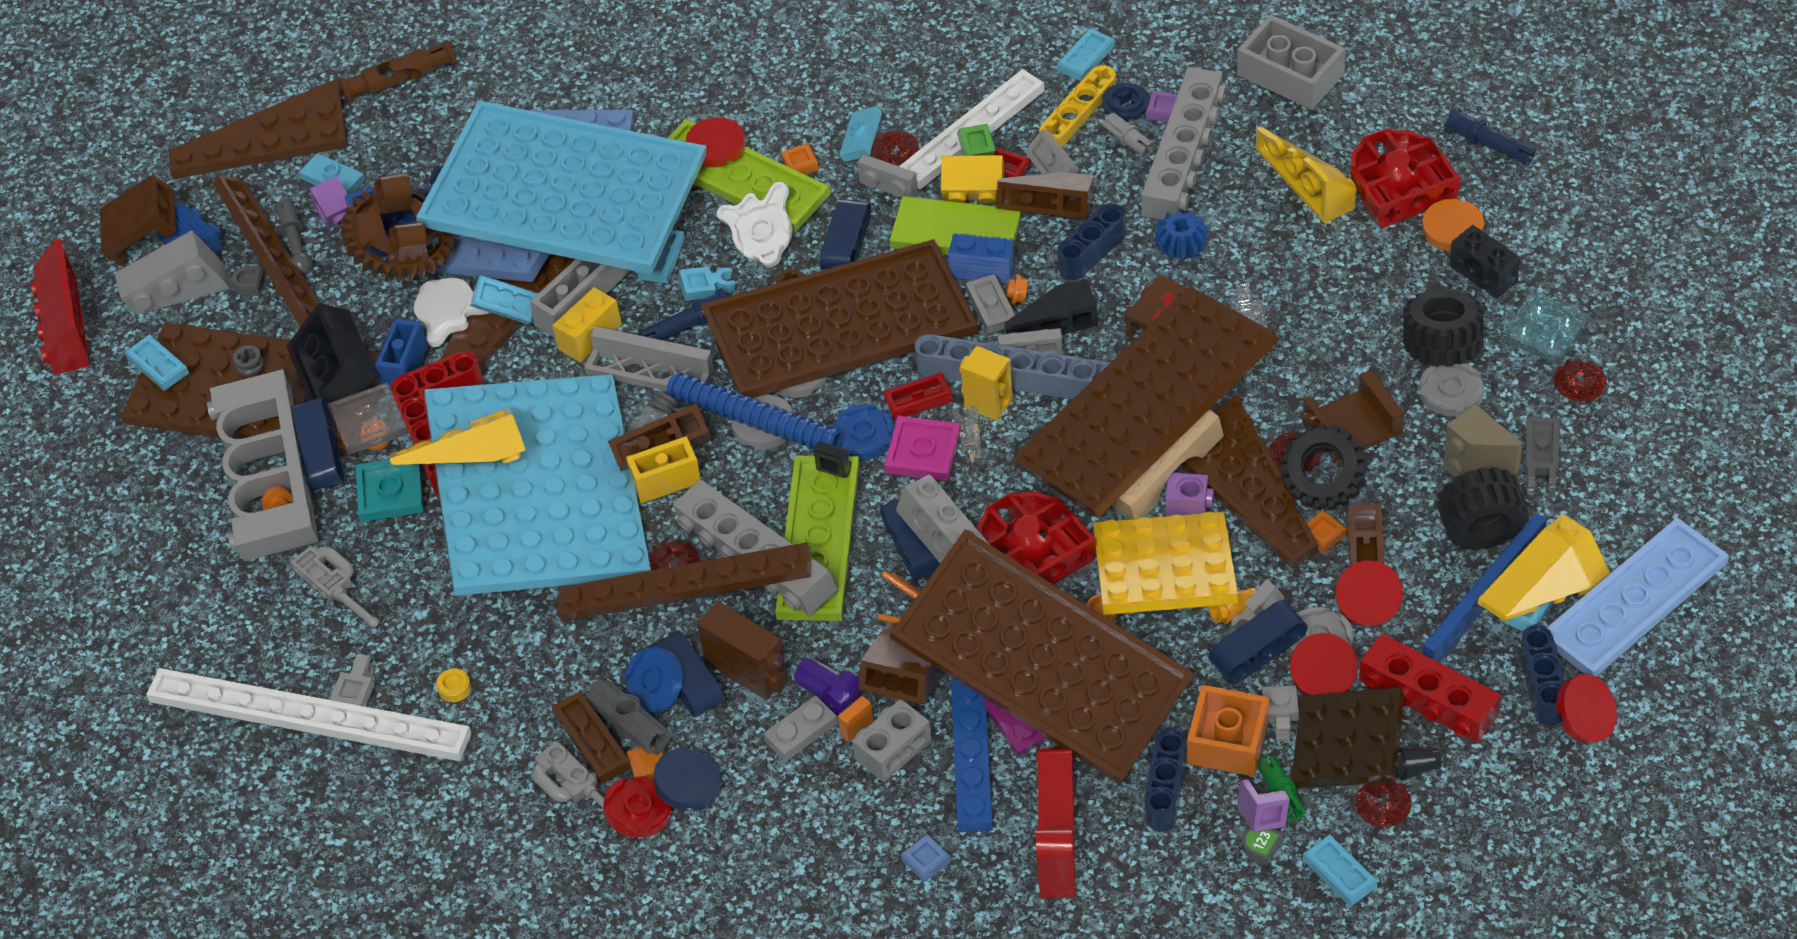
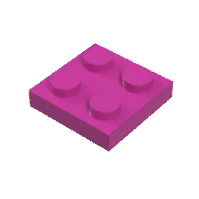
[884,416,961,481]

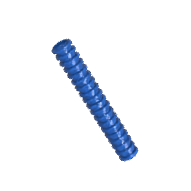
[667,371,841,449]

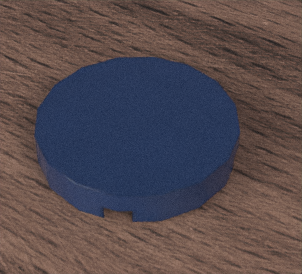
[653,748,722,811]

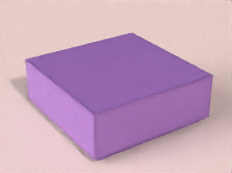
[1146,91,1178,122]

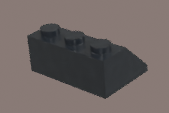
[286,303,377,408]

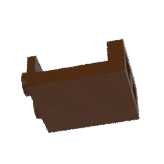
[100,174,176,266]

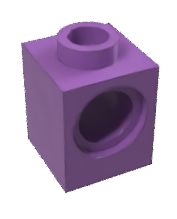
[310,176,347,230]
[1165,473,1214,516]

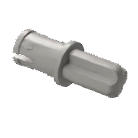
[1103,113,1156,159]

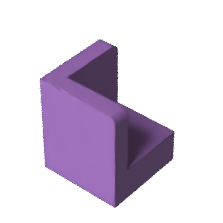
[1237,779,1290,832]

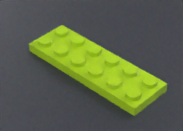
[668,119,831,233]
[775,455,860,621]

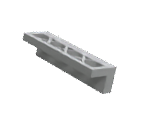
[584,326,714,391]

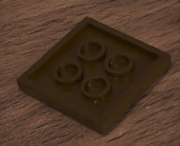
[1291,687,1405,789]

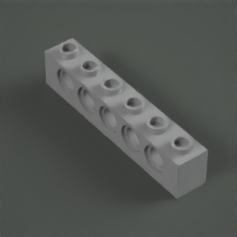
[1141,67,1227,219]
[896,474,990,563]
[673,479,838,616]

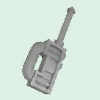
[290,546,379,628]
[532,741,604,808]

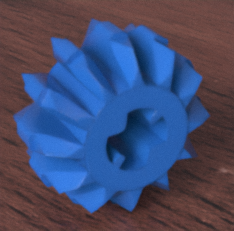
[1155,209,1207,262]

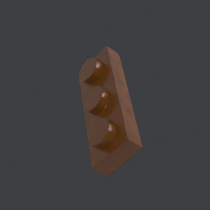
[551,691,631,784]

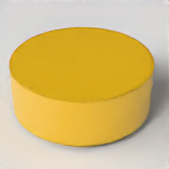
[436,668,471,702]

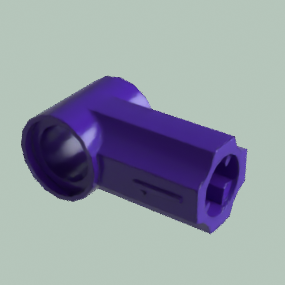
[794,657,864,715]

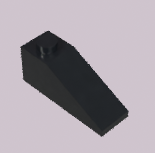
[1004,279,1098,335]

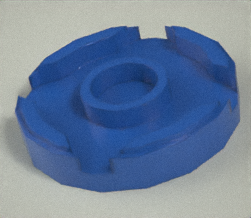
[831,404,894,461]
[624,646,683,714]

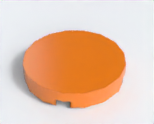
[1422,199,1485,252]

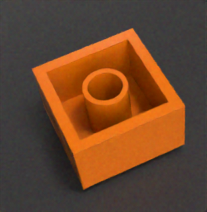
[1187,685,1270,777]

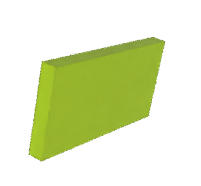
[890,196,1022,254]

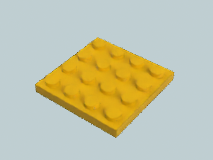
[1093,512,1238,615]

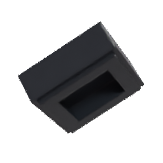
[813,441,850,478]

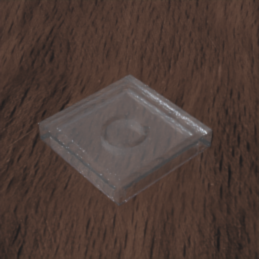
[328,383,408,455]

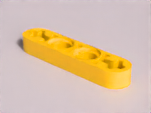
[1039,65,1116,147]

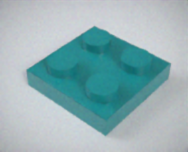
[355,459,424,522]

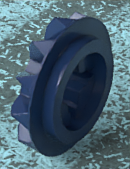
[1102,83,1150,122]

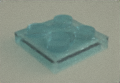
[1502,291,1590,365]

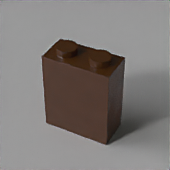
[697,601,787,700]
[859,623,944,705]

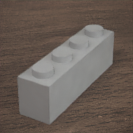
[530,259,631,338]

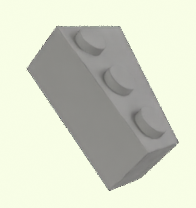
[115,230,230,315]

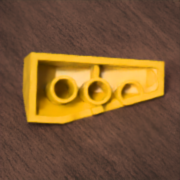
[1256,127,1357,224]
[389,408,526,465]
[1477,514,1610,621]

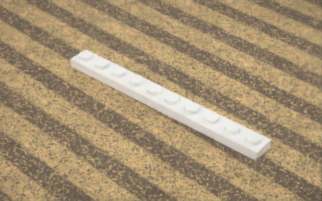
[146,668,471,761]

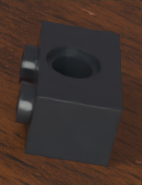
[1450,225,1520,299]

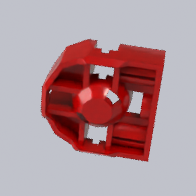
[1350,128,1461,229]
[977,491,1097,585]

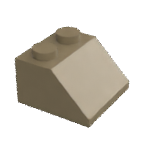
[1443,404,1522,482]

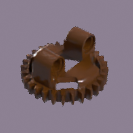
[341,173,455,283]

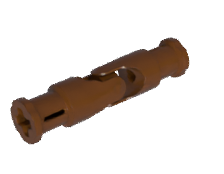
[338,39,456,103]

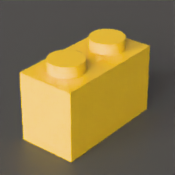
[941,156,1004,204]
[552,287,622,363]
[959,346,1013,421]
[626,436,701,504]

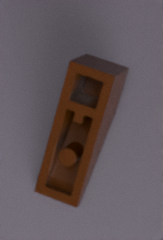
[996,172,1094,219]
[608,403,712,471]
[1346,503,1384,566]

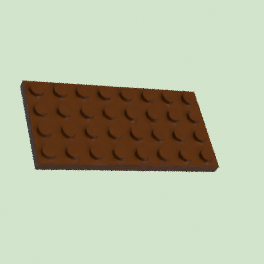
[701,239,978,398]
[1012,286,1279,518]
[121,323,385,458]
[890,529,1194,785]

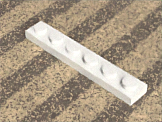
[899,69,1045,190]

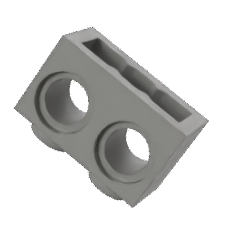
[852,699,932,783]

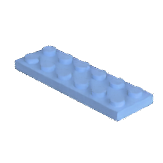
[1547,518,1729,677]

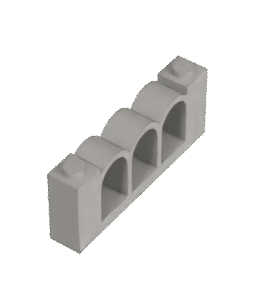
[207,369,319,561]

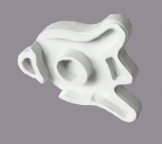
[717,182,793,267]
[414,278,490,347]

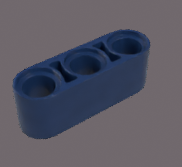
[819,198,871,270]
[1057,203,1126,280]
[292,396,345,491]
[880,499,940,581]
[1208,600,1307,684]
[1520,625,1565,726]
[649,630,725,718]
[1145,729,1186,832]

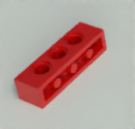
[1359,633,1501,743]

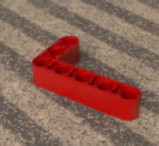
[391,351,484,503]
[1036,748,1075,899]

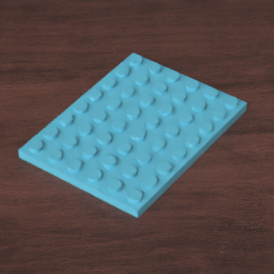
[416,100,707,275]
[424,374,651,596]

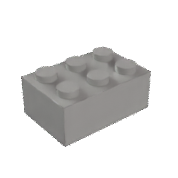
[1237,14,1346,110]

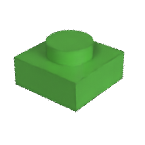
[957,124,995,156]

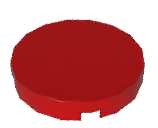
[685,117,746,167]
[1336,560,1403,628]
[1289,633,1358,695]
[1556,674,1617,744]
[603,777,672,838]

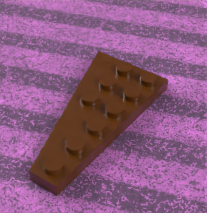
[169,78,347,179]
[440,254,575,368]
[1180,394,1318,569]

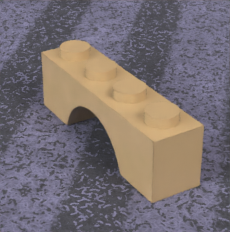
[1112,410,1224,520]

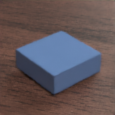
[901,834,951,883]

